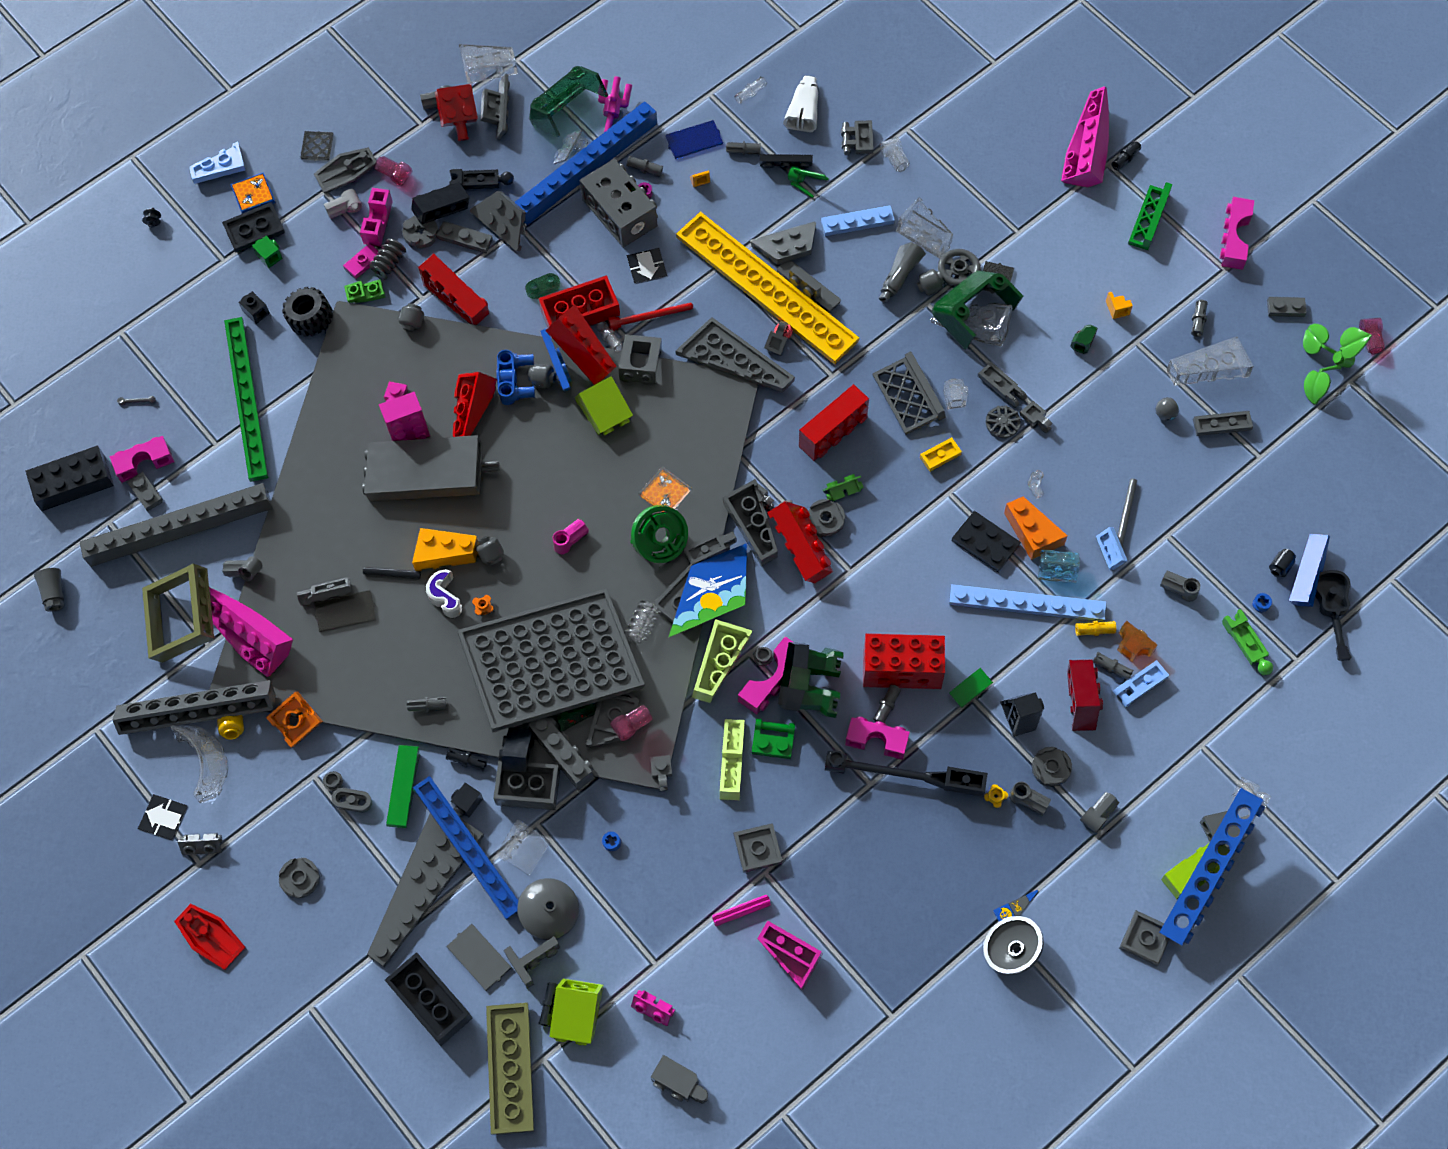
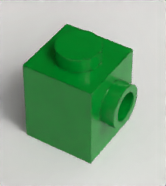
[252,236,283,269]

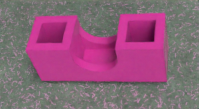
[360,188,393,247]
[109,436,174,483]
[845,717,910,760]

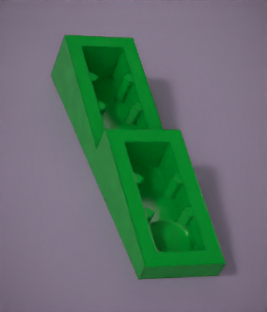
[386,745,420,828]

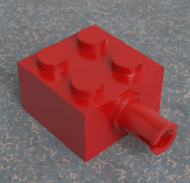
[435,84,478,141]

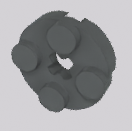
[402,216,439,249]
[809,499,845,537]

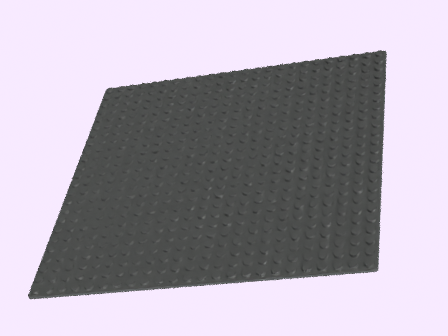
[209,301,758,790]

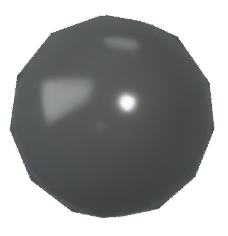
[1155,397,1179,421]

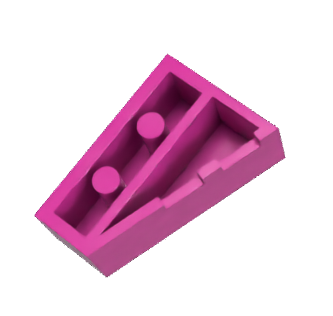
[757,921,823,990]

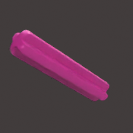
[712,895,771,926]

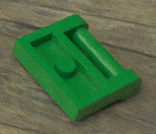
[752,719,795,759]

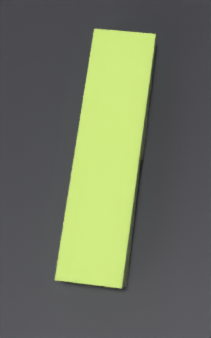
[720,719,745,800]

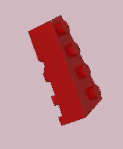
[545,304,617,385]

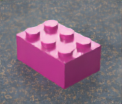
[379,392,430,441]

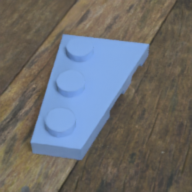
[190,142,245,184]

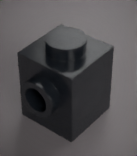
[238,291,270,324]
[450,783,483,818]

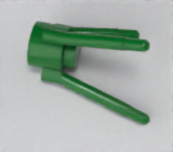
[788,166,829,198]

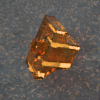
[1117,621,1158,662]

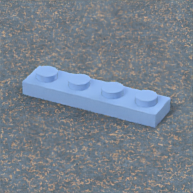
[821,205,895,236]

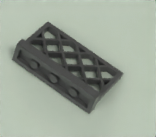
[873,351,946,435]

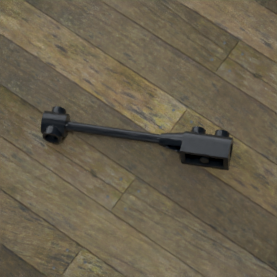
[824,750,988,797]

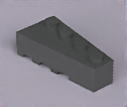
[723,479,778,567]

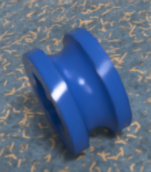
[1252,593,1272,612]
[602,832,621,852]

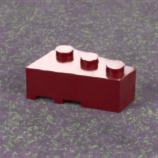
[1067,659,1103,731]

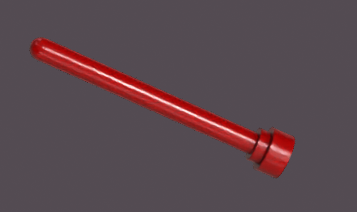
[608,303,694,331]

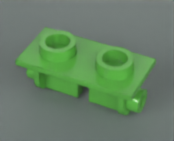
[822,474,864,502]

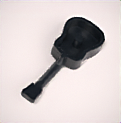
[1315,570,1351,661]

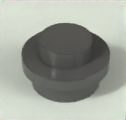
[754,647,773,666]
[323,771,343,791]

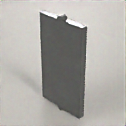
[446,924,512,991]

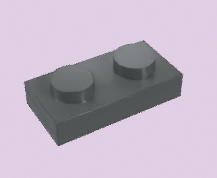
[1267,297,1306,317]
[127,472,163,512]

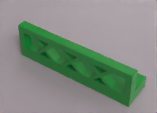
[1128,182,1173,250]

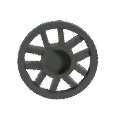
[986,405,1021,438]

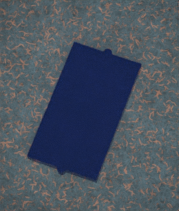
[665,120,723,159]

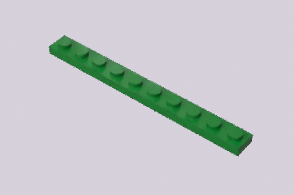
[224,317,269,482]

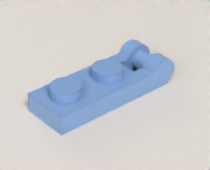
[1113,660,1169,708]

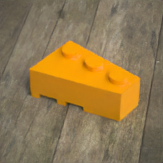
[412,528,479,571]

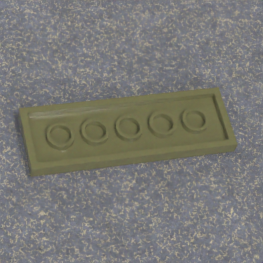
[486,1002,534,1135]

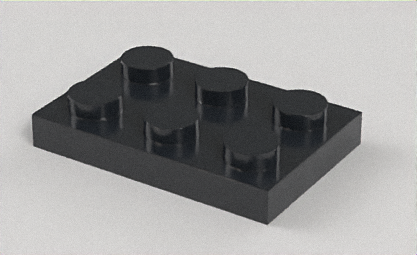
[222,202,285,253]
[951,510,1021,572]

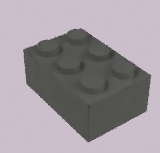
[493,761,560,810]

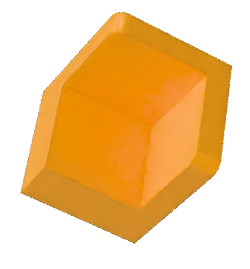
[1106,292,1133,319]

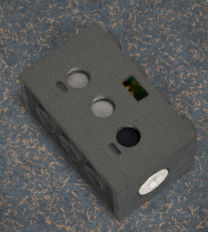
[580,158,658,248]

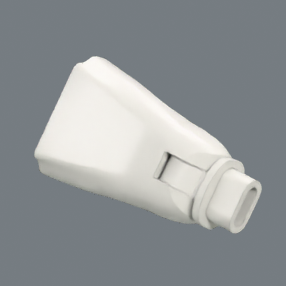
[783,76,818,132]

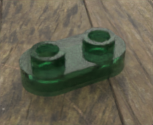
[525,273,560,299]

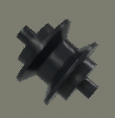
[142,208,161,228]

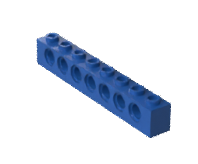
[1159,788,1265,946]

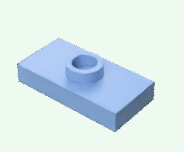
[1096,527,1127,570]

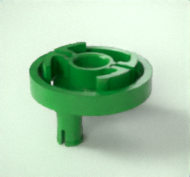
[630,505,688,563]

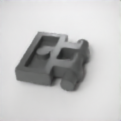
[841,120,874,155]

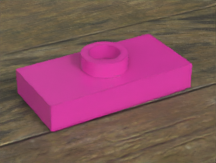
[343,243,378,279]

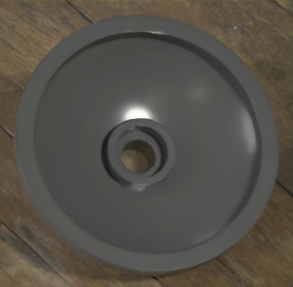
[517,878,579,940]
[983,916,1044,975]

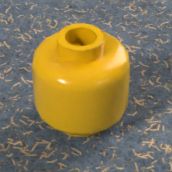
[217,715,244,740]

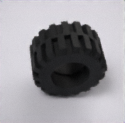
[282,287,333,337]

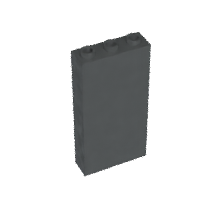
[362,435,482,501]

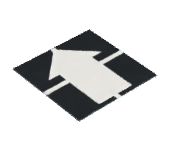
[626,248,667,283]
[137,794,188,840]

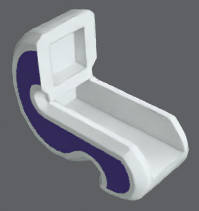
[426,569,462,618]

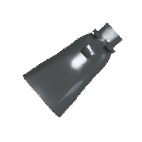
[879,242,926,302]

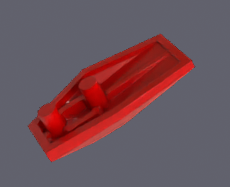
[174,903,246,970]

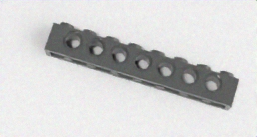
[112,680,276,735]

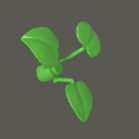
[1303,324,1372,405]

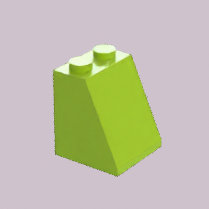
[575,376,633,436]
[549,978,603,1045]

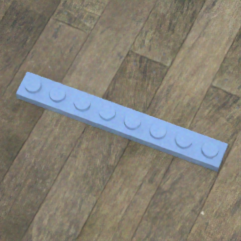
[949,584,1106,622]

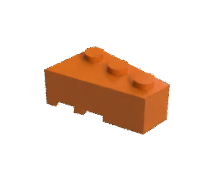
[1004,496,1068,560]

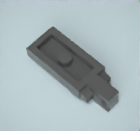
[683,532,737,565]
[297,577,351,605]

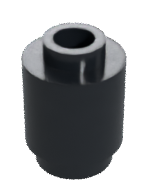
[1269,549,1296,577]

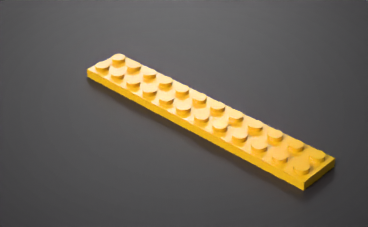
[676,211,859,364]

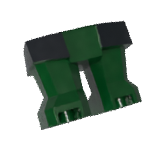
[778,642,844,718]

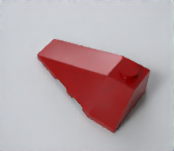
[453,372,497,437]

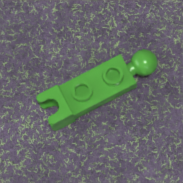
[1222,609,1273,676]

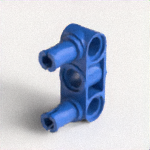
[496,350,535,405]

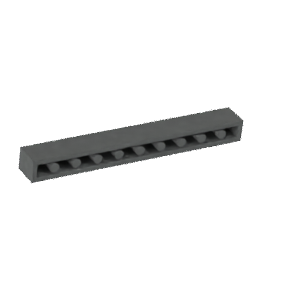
[79,483,273,567]

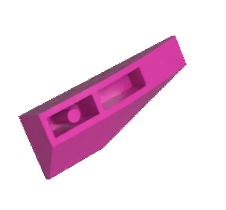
[1061,86,1109,188]
[209,587,293,677]

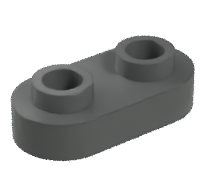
[332,788,372,813]

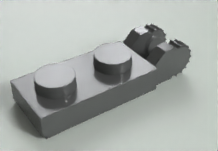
[978,362,1027,407]

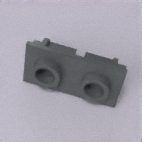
[178,833,222,855]

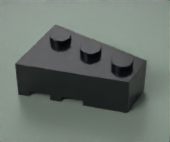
[1000,692,1044,737]

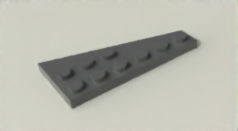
[675,317,795,393]

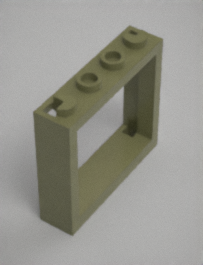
[142,563,214,663]

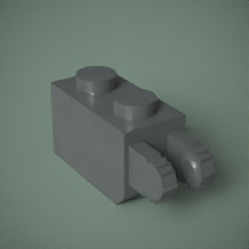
[651,1055,708,1104]

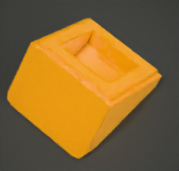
[690,170,710,187]

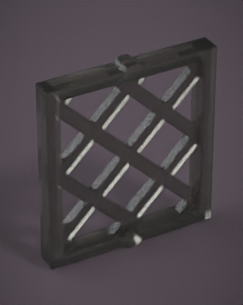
[300,131,334,161]

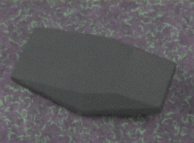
[314,147,378,194]

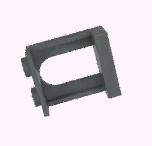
[619,334,662,384]

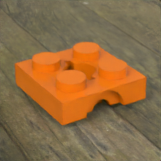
[266,692,323,748]

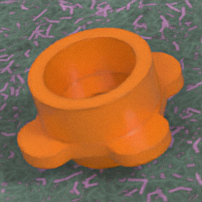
[472,595,494,615]

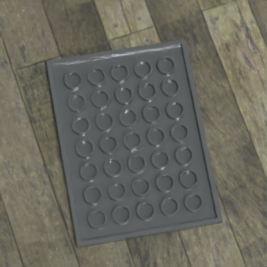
[458,588,645,733]

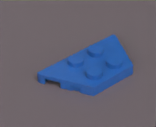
[540,328,572,392]

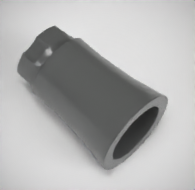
[34,568,64,612]

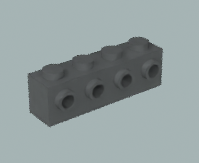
[528,716,594,791]

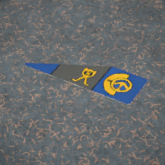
[993,890,1038,921]

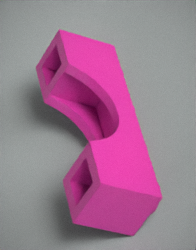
[1219,197,1255,270]
[738,636,793,715]

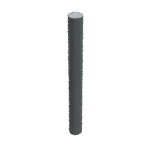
[1117,479,1137,548]

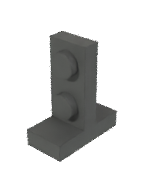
[503,937,560,989]

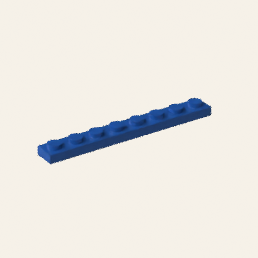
[413,776,518,920]

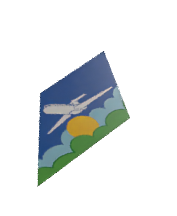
[668,543,747,638]

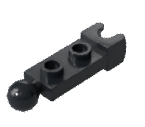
[449,169,514,189]

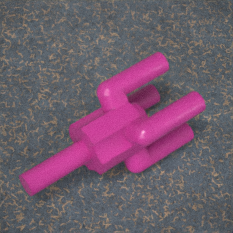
[598,76,632,132]

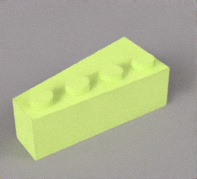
[692,619,752,703]

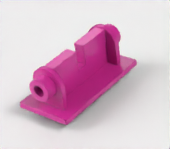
[631,990,675,1026]

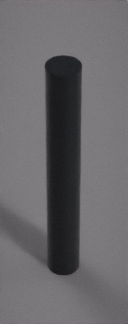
[363,567,421,579]

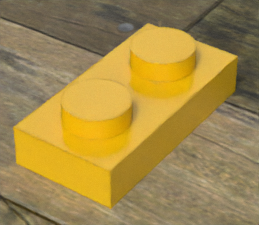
[920,437,962,472]

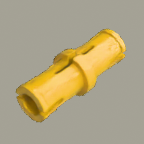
[1075,621,1116,636]

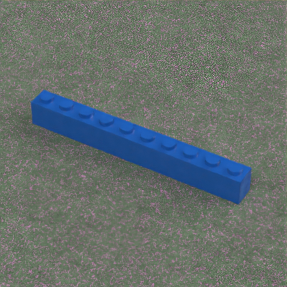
[515,101,657,225]

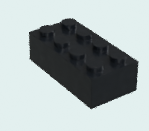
[25,445,114,511]
[385,952,473,1046]

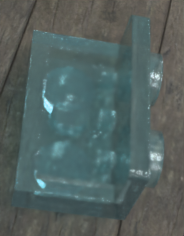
[1038,550,1080,583]

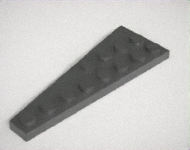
[367,814,484,968]

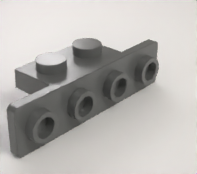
[481,74,510,140]
[777,261,841,312]

